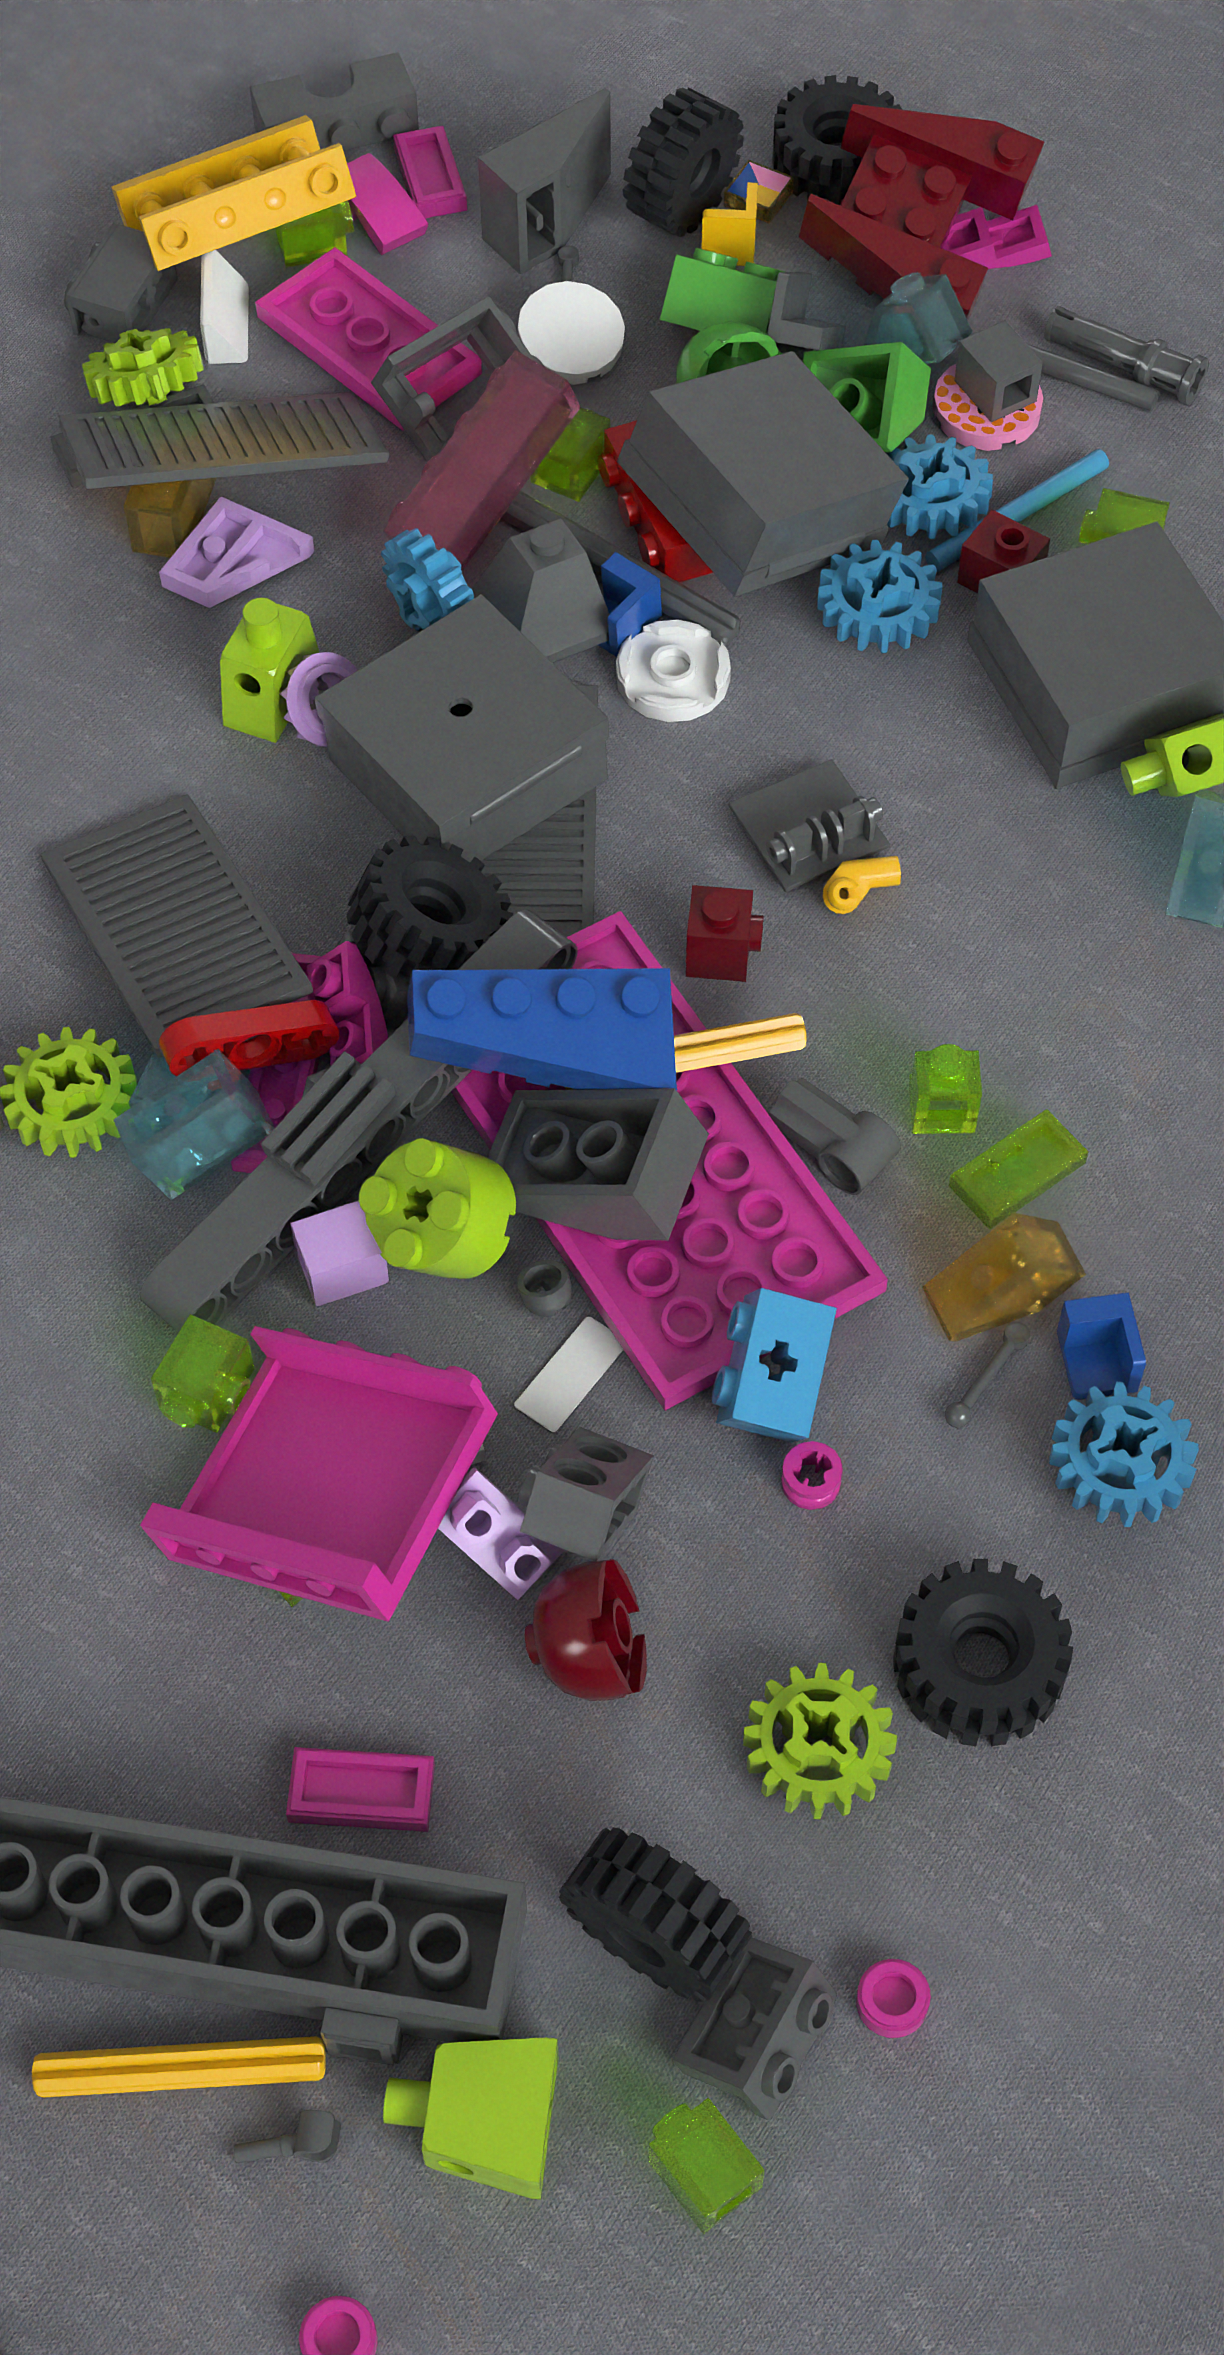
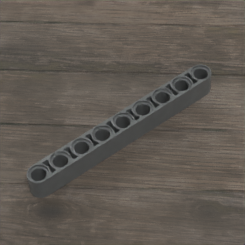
[140,909,578,1341]

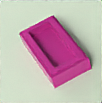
[393,126,467,218]
[286,1747,435,1832]

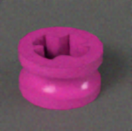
[781,1441,843,1510]

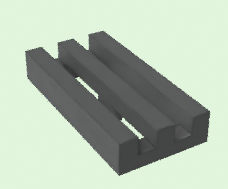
[261,1051,397,1188]

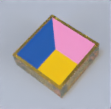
[723,160,794,224]

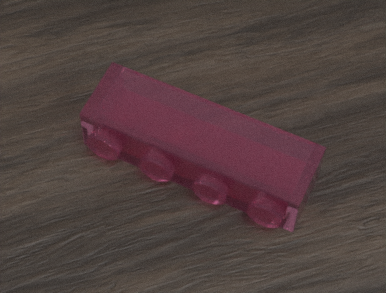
[383,350,581,571]

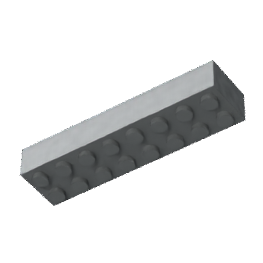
[0,1797,527,2043]

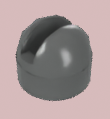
[517,1260,572,1317]

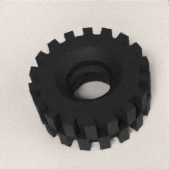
[772,75,902,205]
[623,87,744,237]
[346,836,513,985]
[893,1559,1073,1747]
[559,1827,752,2002]

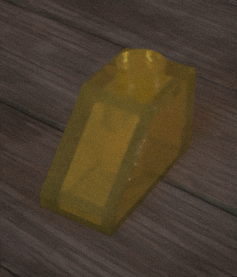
[124,478,217,558]
[922,1213,1086,1342]

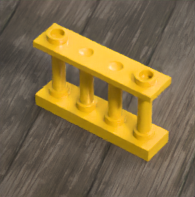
[111,115,357,271]

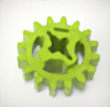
[82,328,204,407]
[0,1027,140,1158]
[743,1663,897,1819]

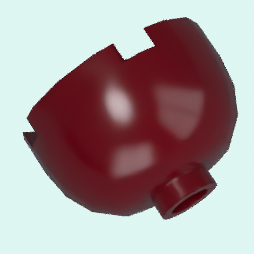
[525,1559,647,1701]

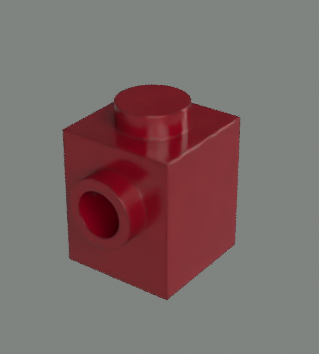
[957,509,1050,593]
[686,885,764,982]

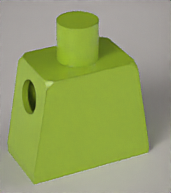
[220,598,320,743]
[1121,712,1224,797]
[383,2037,559,2200]

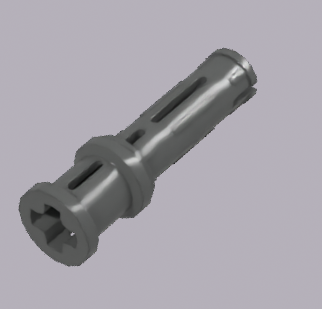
[1044,306,1209,405]

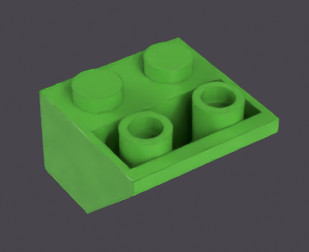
[660,248,786,343]

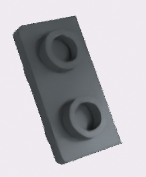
[672,1937,837,2121]

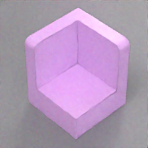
[290,1201,389,1307]

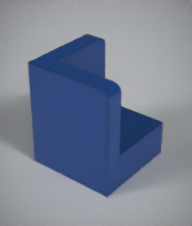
[598,552,662,657]
[1057,1292,1146,1400]

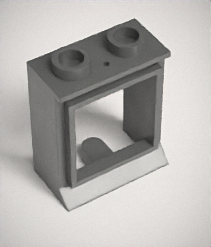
[371,296,554,473]

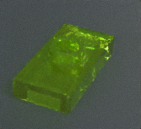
[948,1109,1089,1230]

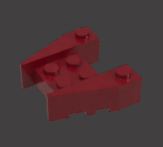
[798,104,1045,346]

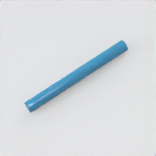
[925,449,1109,572]

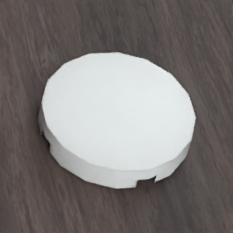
[517,281,625,385]
[616,619,731,722]

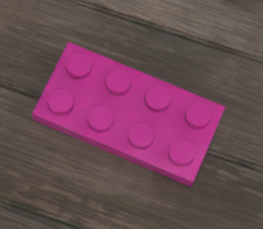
[255,247,482,431]

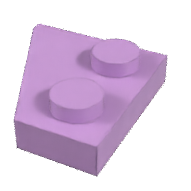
[159,497,314,608]

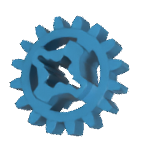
[886,435,993,539]
[381,528,474,631]
[817,540,943,653]
[1049,1382,1199,1527]

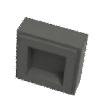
[321,2007,403,2066]

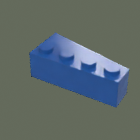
[407,968,677,1091]

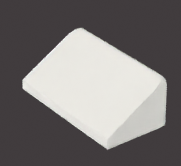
[200,250,249,364]

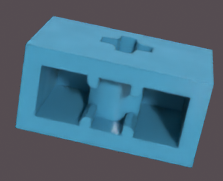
[712,1288,837,1443]

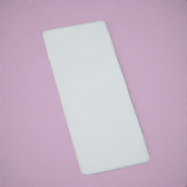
[514,1317,623,1432]

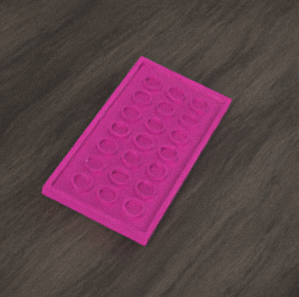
[451,911,888,1411]

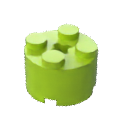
[359,1138,516,1279]

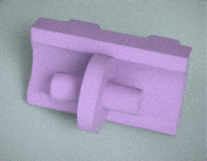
[438,1466,565,1600]

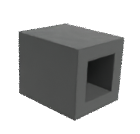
[954,320,1043,422]

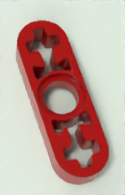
[159,1000,340,1078]

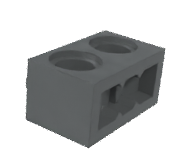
[519,1427,654,1562]

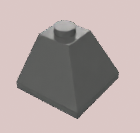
[472,518,610,663]

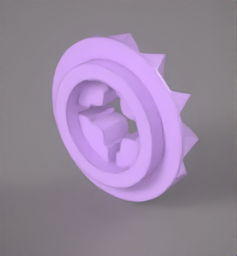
[280,652,358,747]

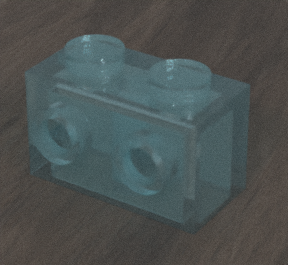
[113,1049,275,1200]

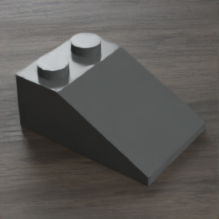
[487,1088,709,1241]

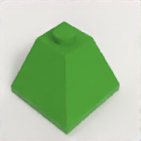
[803,342,931,452]

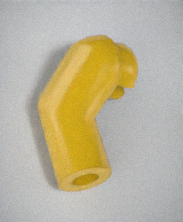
[823,855,901,914]

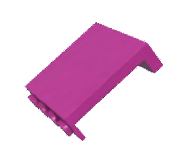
[140,1326,498,1622]

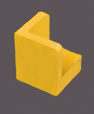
[702,182,758,266]

